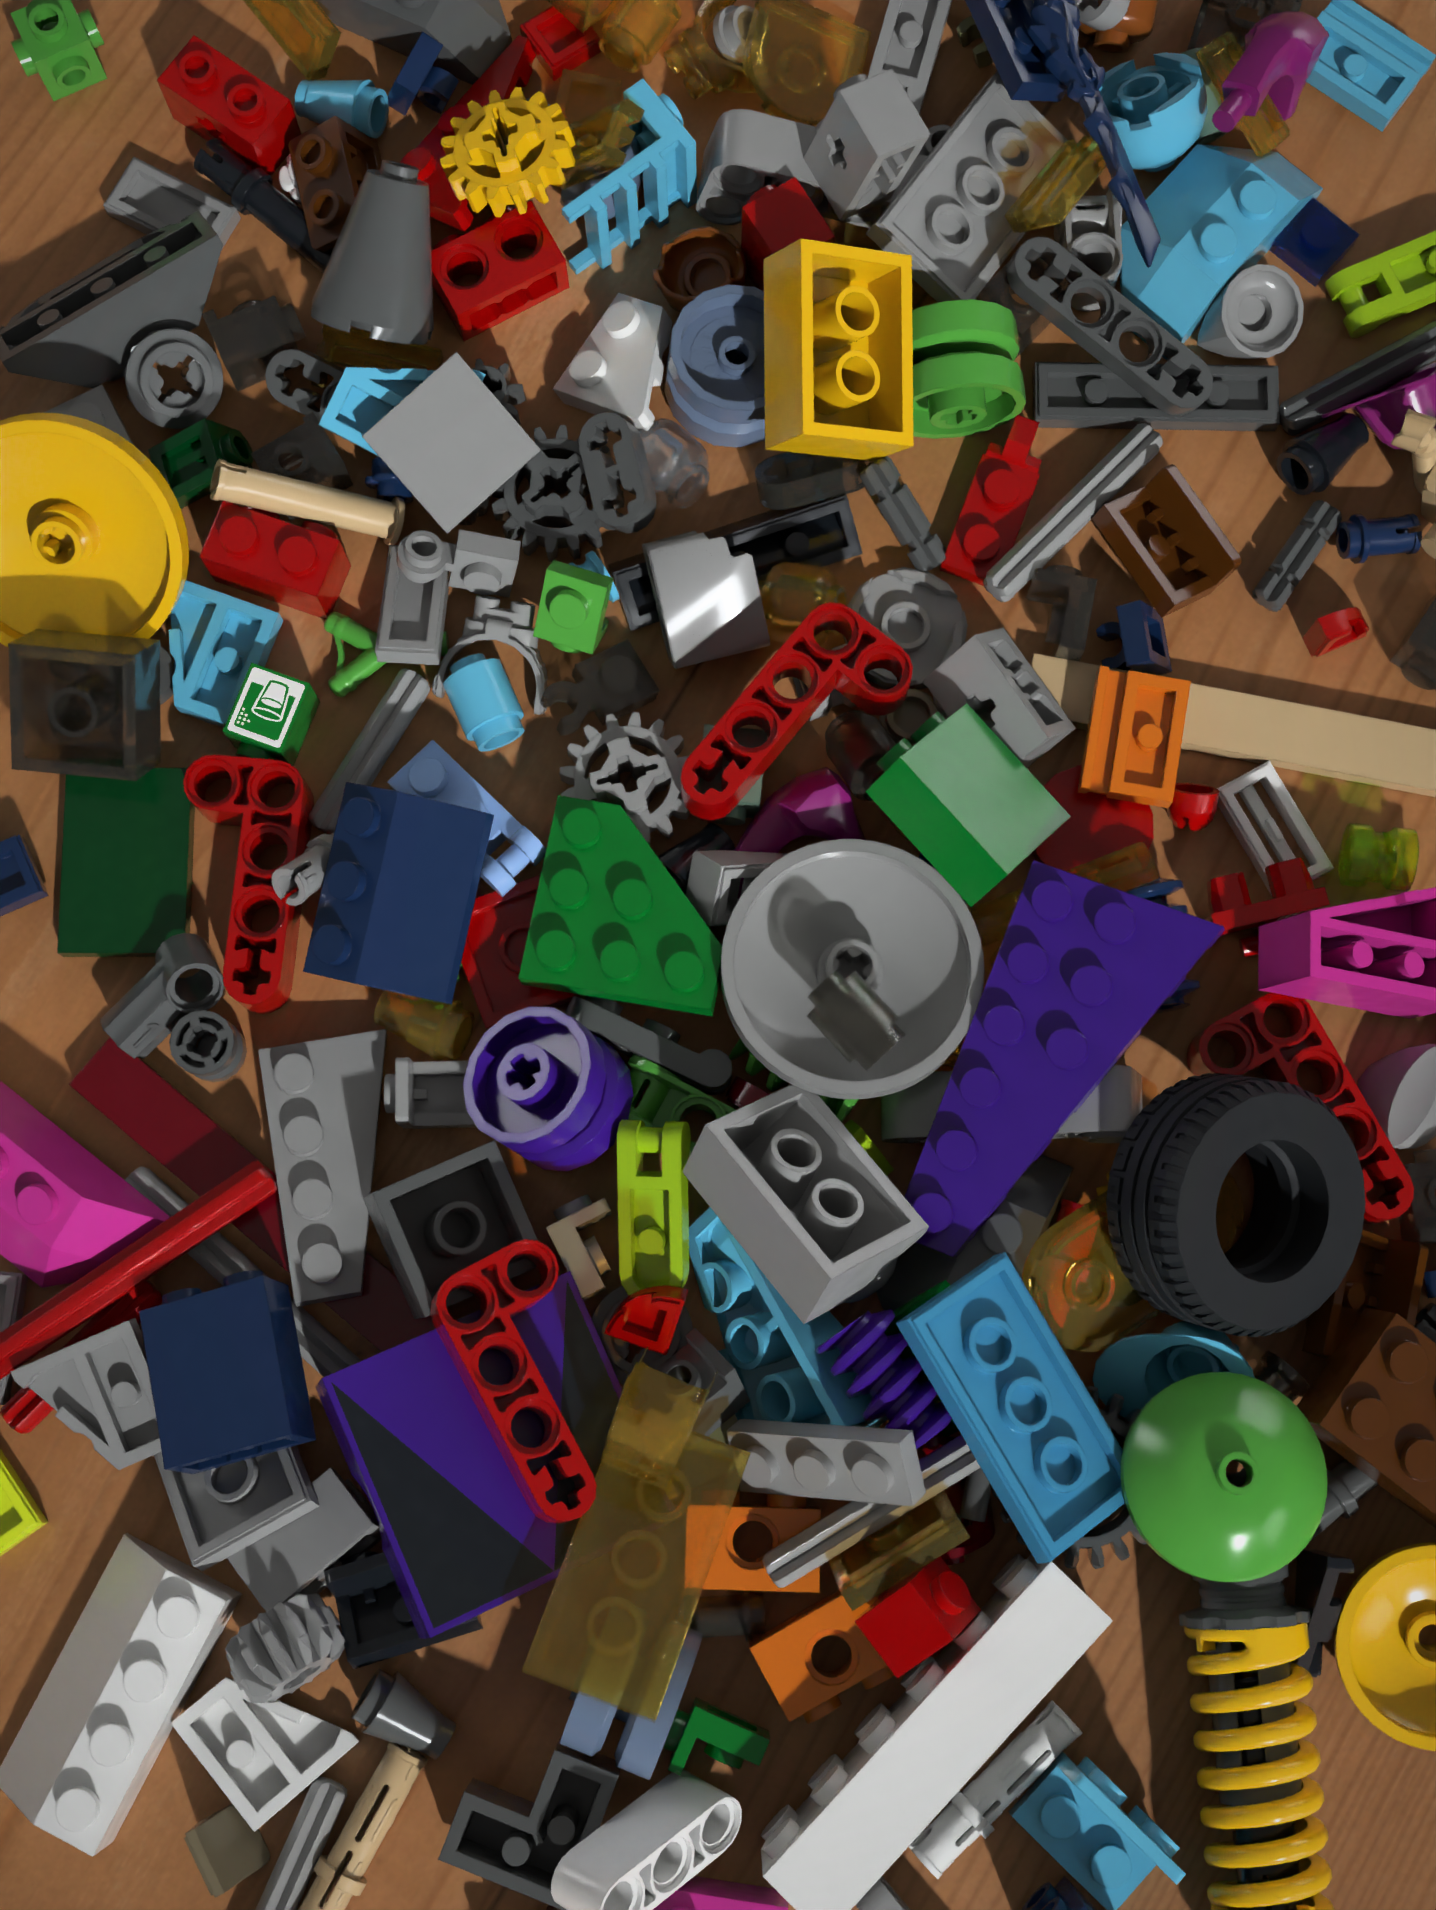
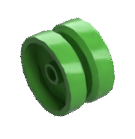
[912,299,1026,439]

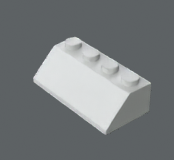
[0,1533,242,1857]

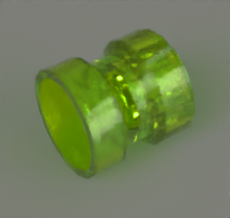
[1338,823,1419,892]

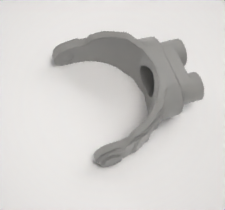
[432,595,549,715]

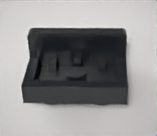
[324,1551,483,1669]

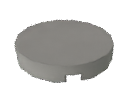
[843,567,968,690]

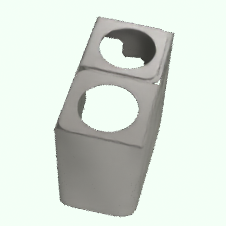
[642,531,770,669]

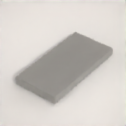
[866,71,1084,303]

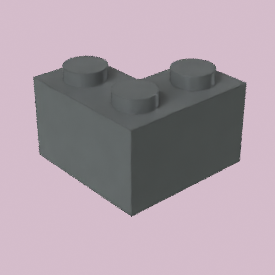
[438,1738,621,1910]

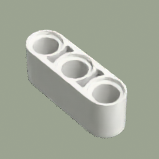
[551,1770,742,1910]

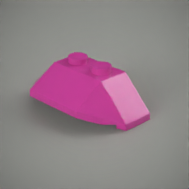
[0,1081,170,1288]

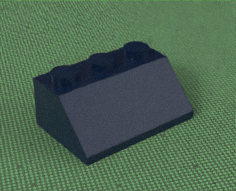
[303,782,494,1004]

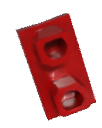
[1205,857,1330,958]

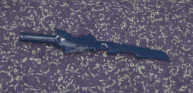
[1027,0,1161,268]

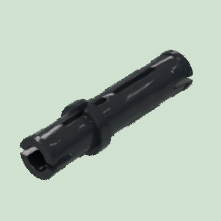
[194,138,334,273]

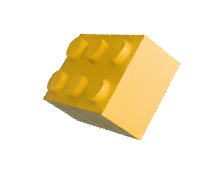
[763,238,914,461]

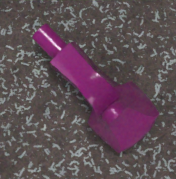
[1212,11,1329,132]
[734,767,866,898]

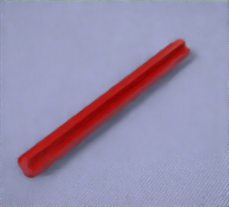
[0,1160,277,1379]

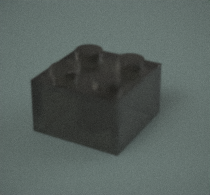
[8,629,161,781]

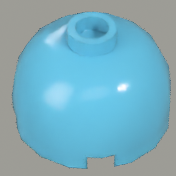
[1085,52,1208,172]

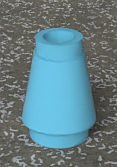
[294,80,389,138]

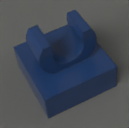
[387,31,459,116]
[1096,600,1172,675]

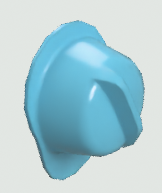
[1093,1321,1255,1418]

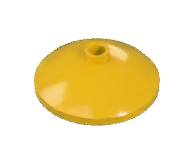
[1334,1542,1436,1751]

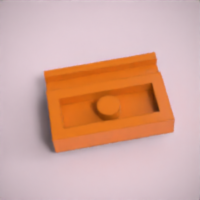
[1077,665,1191,808]

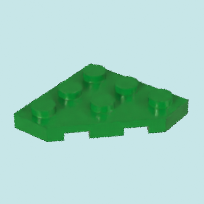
[518,795,722,1017]

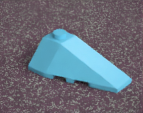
[689,1207,888,1428]

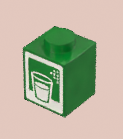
[223,663,320,766]

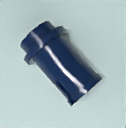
[1336,514,1422,564]

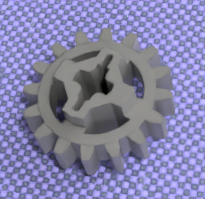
[559,712,690,845]

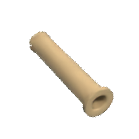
[210,459,405,546]

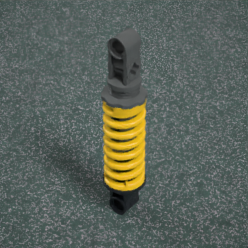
[1179,1467,1335,1910]

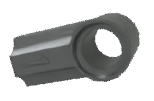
[100,933,224,1059]

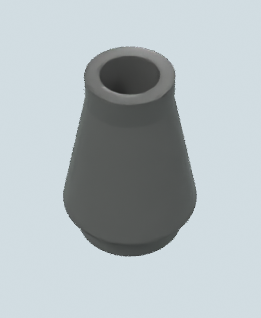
[351,1669,456,1760]

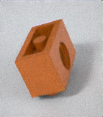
[684,1490,821,1593]
[749,1575,894,1724]

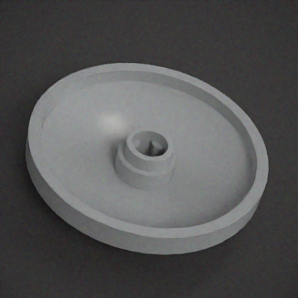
[720,839,984,1099]

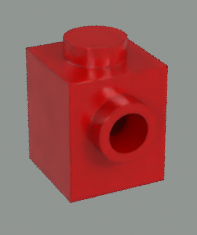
[854,1554,981,1679]

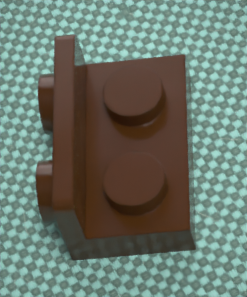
[288,116,382,253]

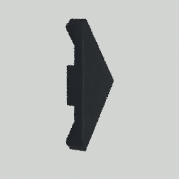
[1292,1549,1355,1677]

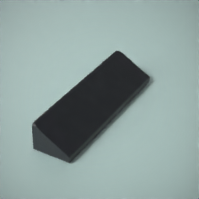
[608,489,863,631]

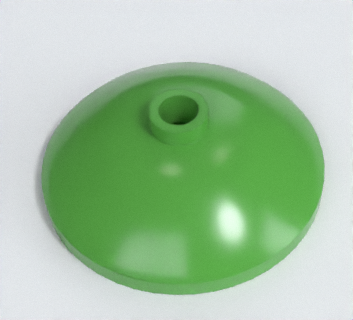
[1121,1372,1328,1582]

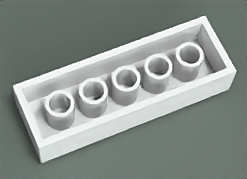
[761,1554,1113,1910]

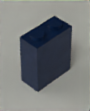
[139,1270,316,1474]

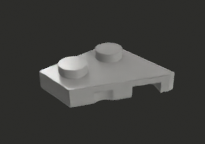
[10,1318,162,1470]

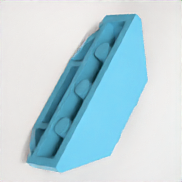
[1120,144,1323,361]

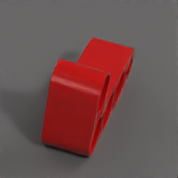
[681,602,913,820]
[183,755,314,1014]
[1187,992,1414,1224]
[430,1239,597,1524]

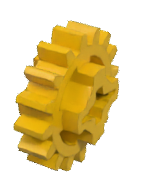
[440,87,576,217]

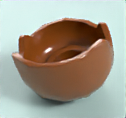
[652,226,748,313]

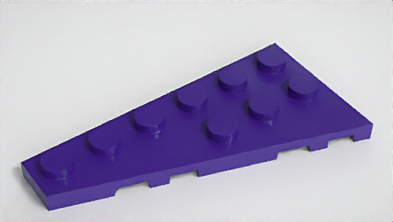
[905,860,1225,1257]

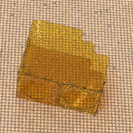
[601,1347,718,1490]

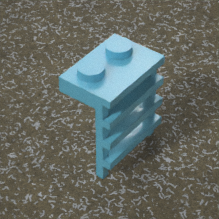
[562,78,697,275]

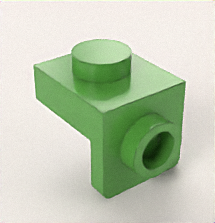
[533,560,613,654]

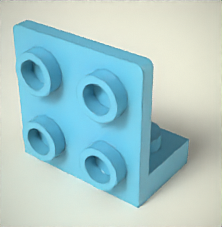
[1008,1751,1186,1910]

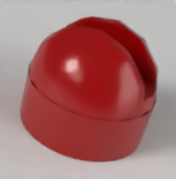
[1167,783,1220,831]

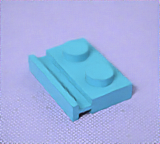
[1306,0,1436,132]

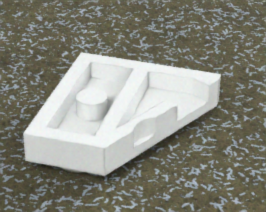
[553,293,673,434]

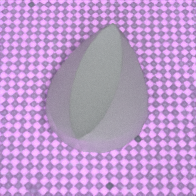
[1197,264,1304,359]
[1357,1044,1436,1149]

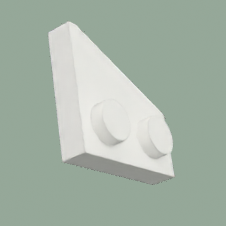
[171,1677,359,1832]

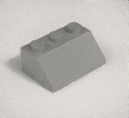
[682,1085,929,1324]

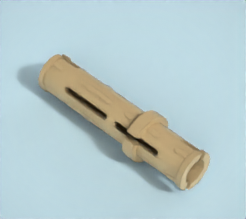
[299,1742,428,1910]

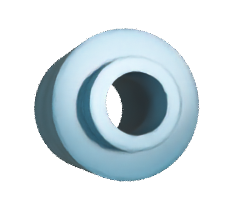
[443,653,525,752]

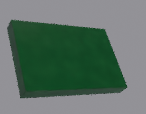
[57,768,195,957]

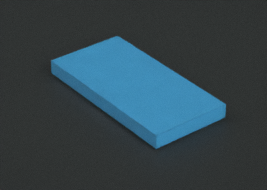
[896,1252,1125,1564]

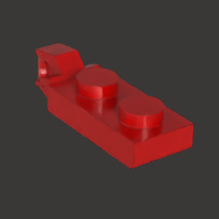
[940,415,1042,586]

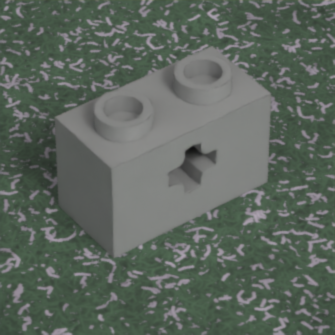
[803,69,930,221]
[923,628,1076,768]

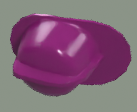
[1321,362,1436,450]

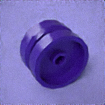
[463,1006,633,1171]

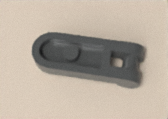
[564,996,732,1095]

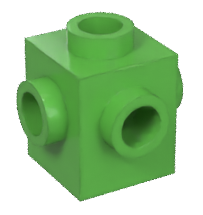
[10,0,107,102]

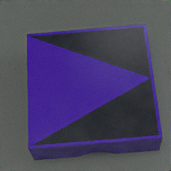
[315,1271,679,1639]

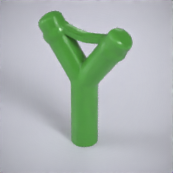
[324,611,449,698]

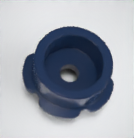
[365,457,414,504]

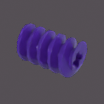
[815,1309,952,1449]

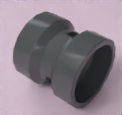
[169,1010,247,1082]

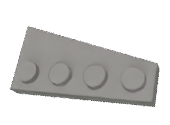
[258,1029,387,1307]

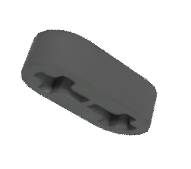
[579,412,657,533]

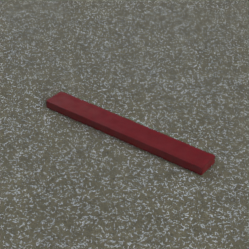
[69,1037,435,1352]

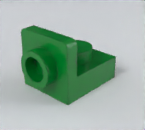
[663,1697,770,1776]

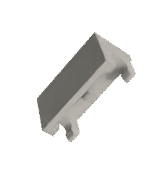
[227,1468,381,1611]

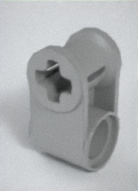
[1053,189,1123,312]

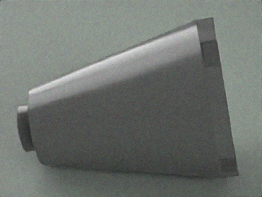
[311,160,434,345]

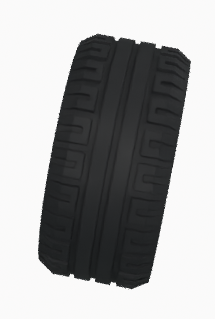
[1106,1073,1366,1337]

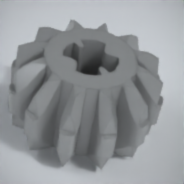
[225,1594,345,1703]

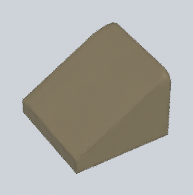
[184,1804,270,1898]

